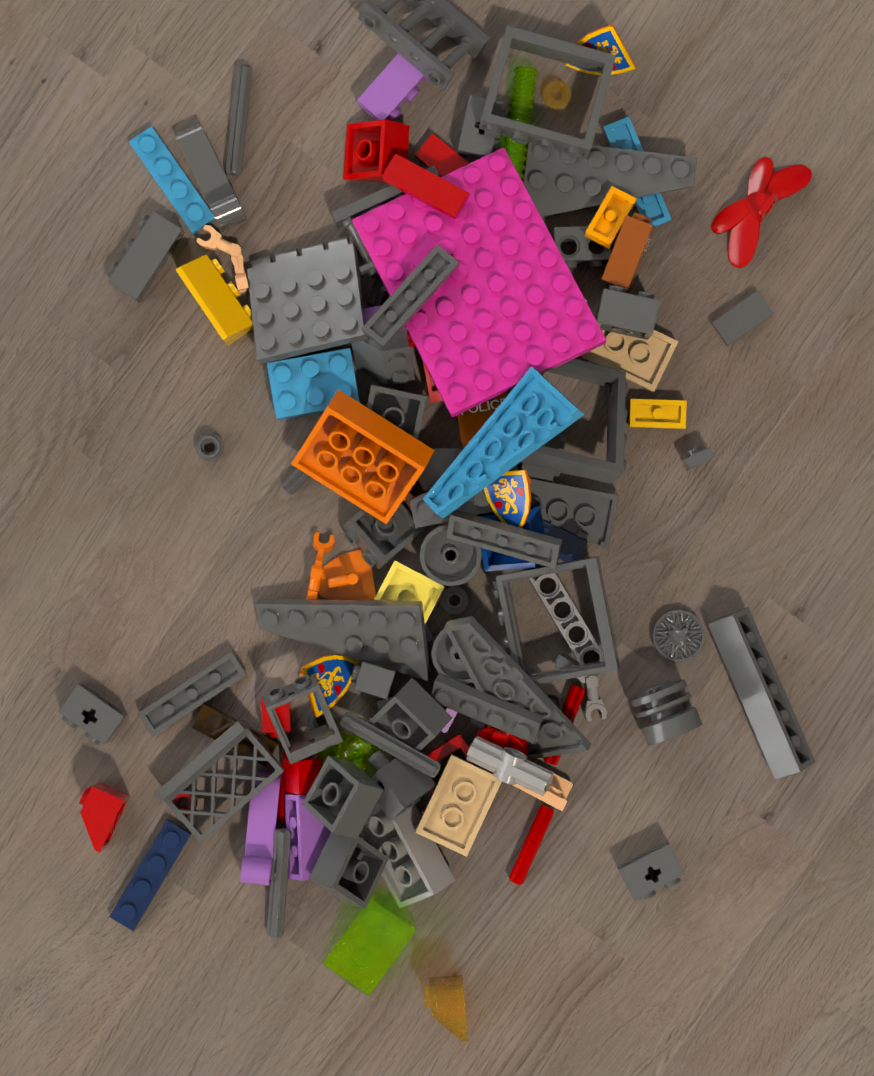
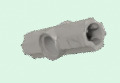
[466,736,554,796]

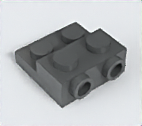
[342,503,424,569]

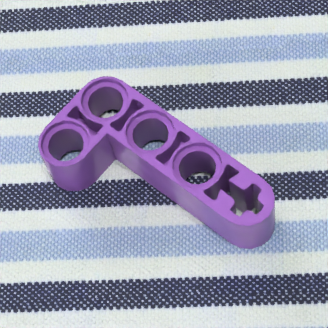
[240,771,282,886]

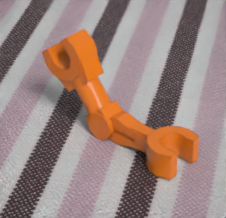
[306,532,335,600]

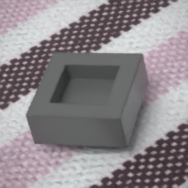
[682,445,715,471]

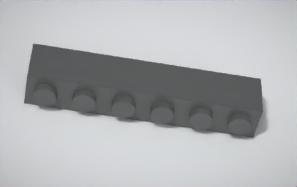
[708,607,815,779]

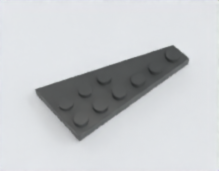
[256,599,431,681]
[444,616,591,760]

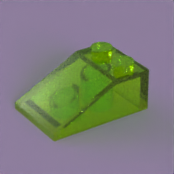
[323,895,417,996]

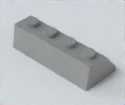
[360,802,456,908]

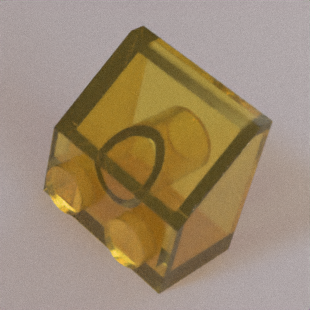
[424,975,468,1042]

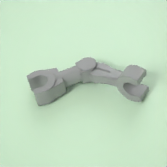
[553,655,607,721]

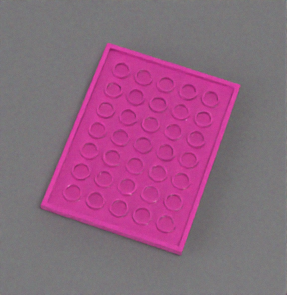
[352,147,606,418]

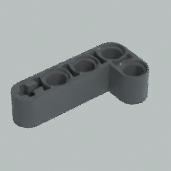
[174,122,247,232]

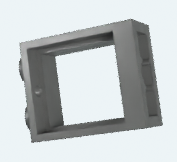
[262,674,343,764]

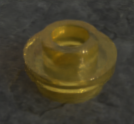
[543,81,571,109]

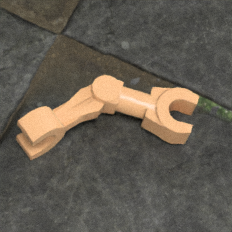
[196,225,249,293]

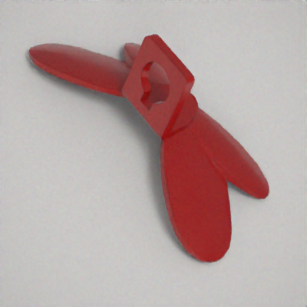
[711,157,812,268]

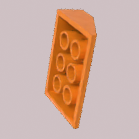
[291,389,435,524]

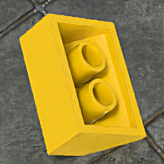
[176,255,253,346]

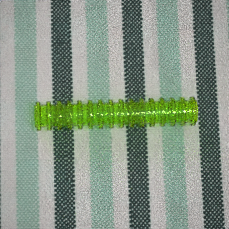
[504,66,539,180]

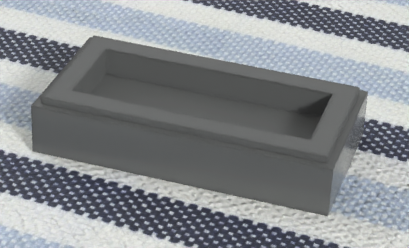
[711,291,774,346]

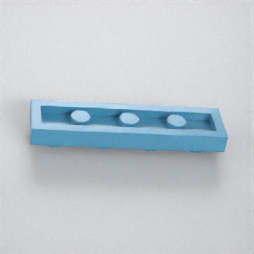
[603,116,672,227]
[129,126,216,235]

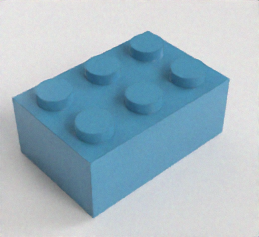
[267,348,360,421]

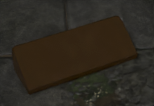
[192,703,279,767]

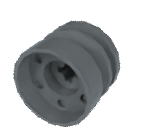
[630,679,703,746]

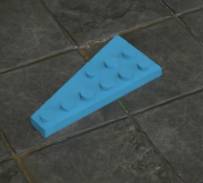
[423,366,585,519]

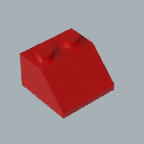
[343,119,410,183]
[79,782,130,852]

